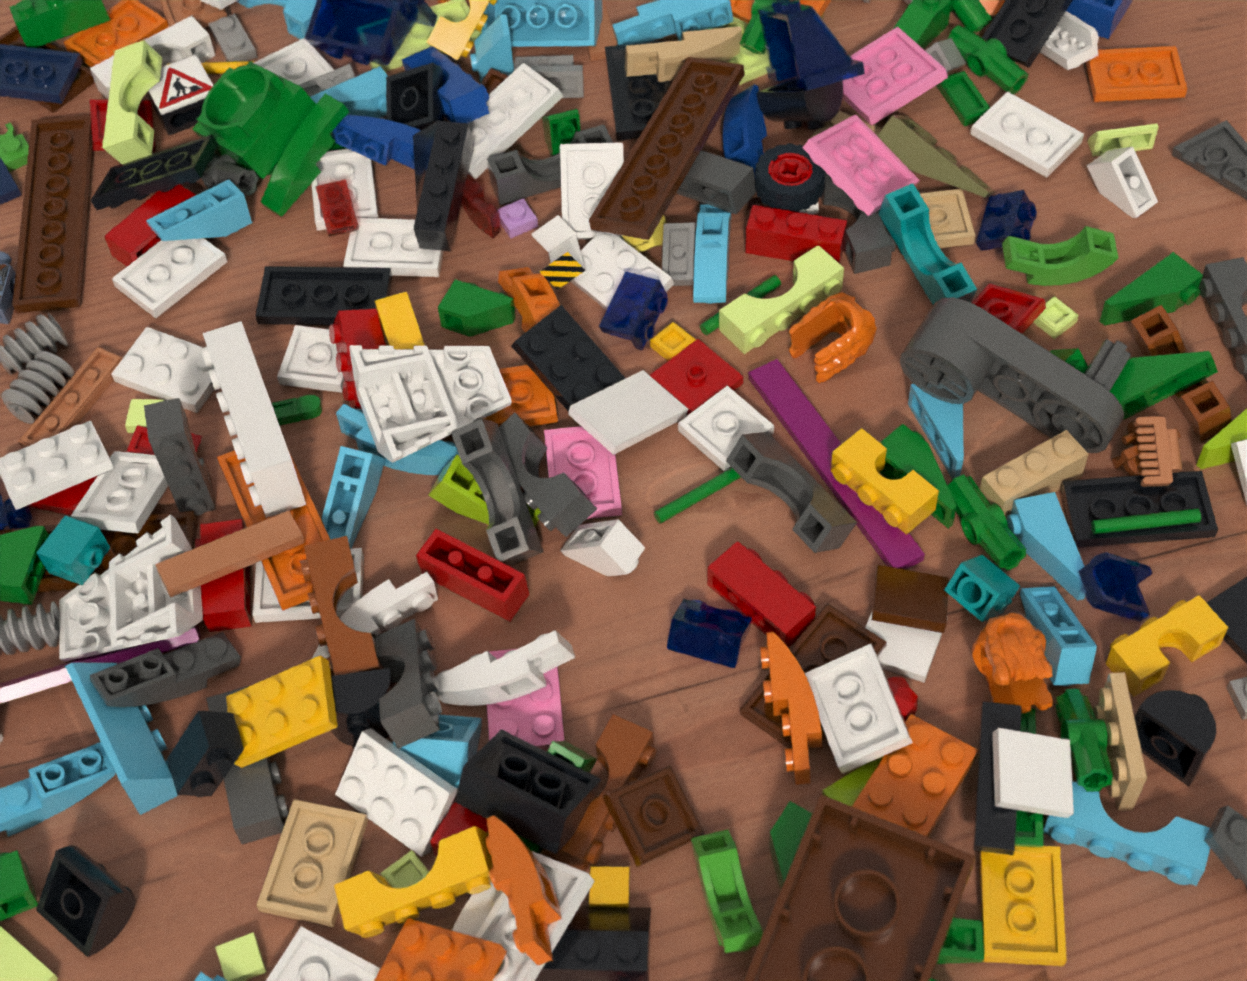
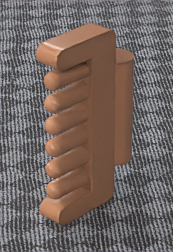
[1133,416,1182,487]

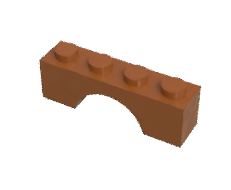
[1131,305,1232,441]
[300,536,380,676]
[542,714,657,872]

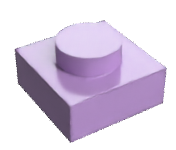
[496,198,538,239]

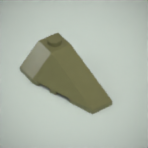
[877,115,995,197]

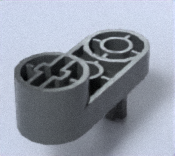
[900,297,1131,453]

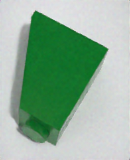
[0,526,49,605]

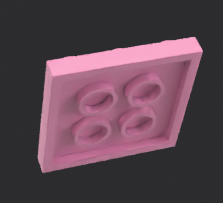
[823,26,948,126]
[802,114,920,216]

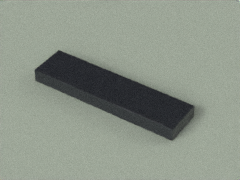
[973,701,1022,855]

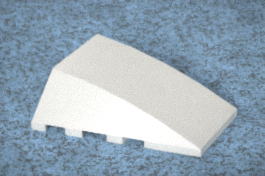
[349,345,512,463]
[59,514,203,662]

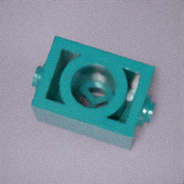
[37,515,110,586]
[944,555,1020,622]

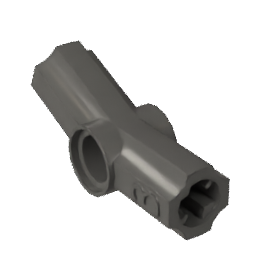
[190,141,258,196]

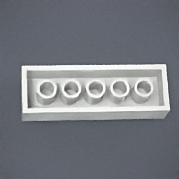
[201,321,306,518]

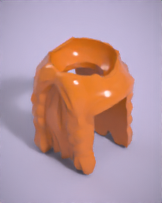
[789,292,877,383]
[971,612,1053,714]

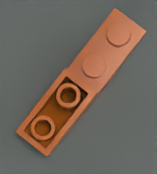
[498,267,560,333]
[760,632,822,785]
[485,815,562,966]

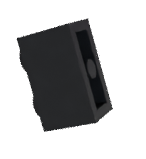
[167,711,244,797]

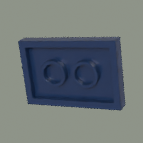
[0,44,83,104]

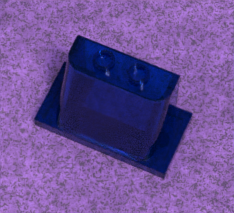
[304,0,438,65]
[758,0,865,91]

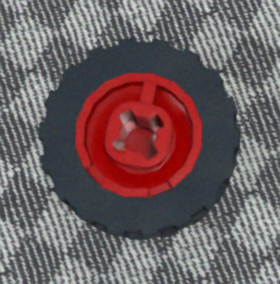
[755,144,825,212]

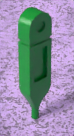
[271,395,323,426]

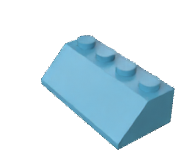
[482,0,602,47]
[65,662,179,815]

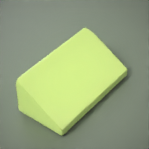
[1088,124,1159,156]

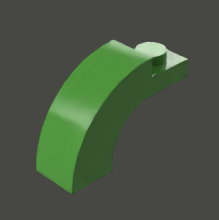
[1002,226,1118,286]
[691,829,763,953]

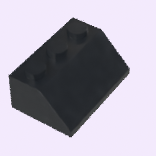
[455,729,601,854]
[535,907,651,981]

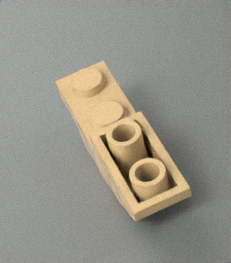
[625,26,742,82]

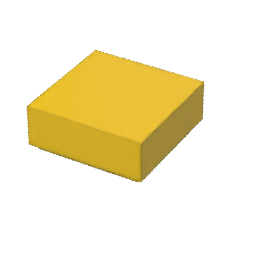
[650,322,696,361]
[589,866,630,907]

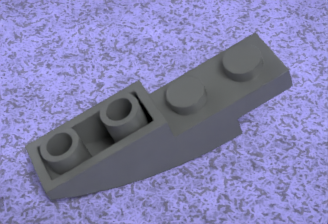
[90,632,241,707]

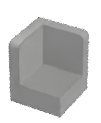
[925,38,966,73]

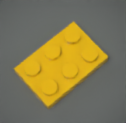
[226,655,338,768]
[979,846,1067,966]

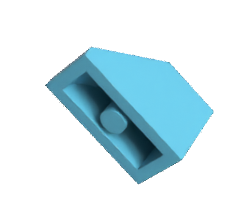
[470,14,514,83]

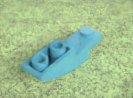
[612,0,734,46]
[693,204,732,304]
[336,404,459,475]
[0,742,116,837]

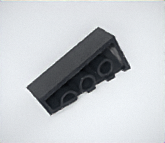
[413,121,474,252]

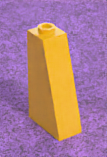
[375,291,425,349]

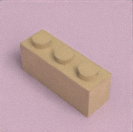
[980,430,1088,520]

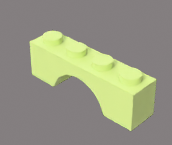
[103,40,162,164]
[719,245,844,354]

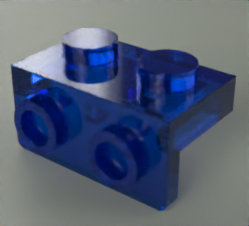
[976,190,1037,251]
[599,271,668,350]
[1078,552,1153,622]
[667,599,752,668]

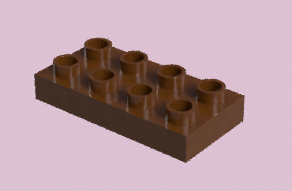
[744,794,976,981]

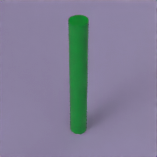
[700,275,781,336]
[654,467,741,524]
[1091,508,1201,534]

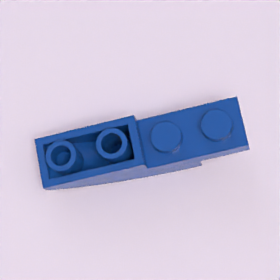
[723,84,767,176]
[332,115,421,170]

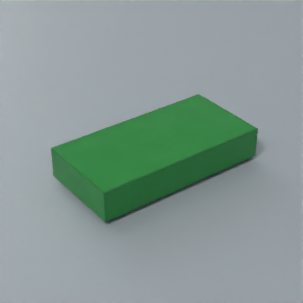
[937,71,990,127]

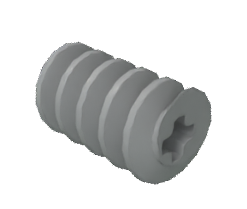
[0,313,69,375]
[1,351,75,424]
[0,601,59,655]

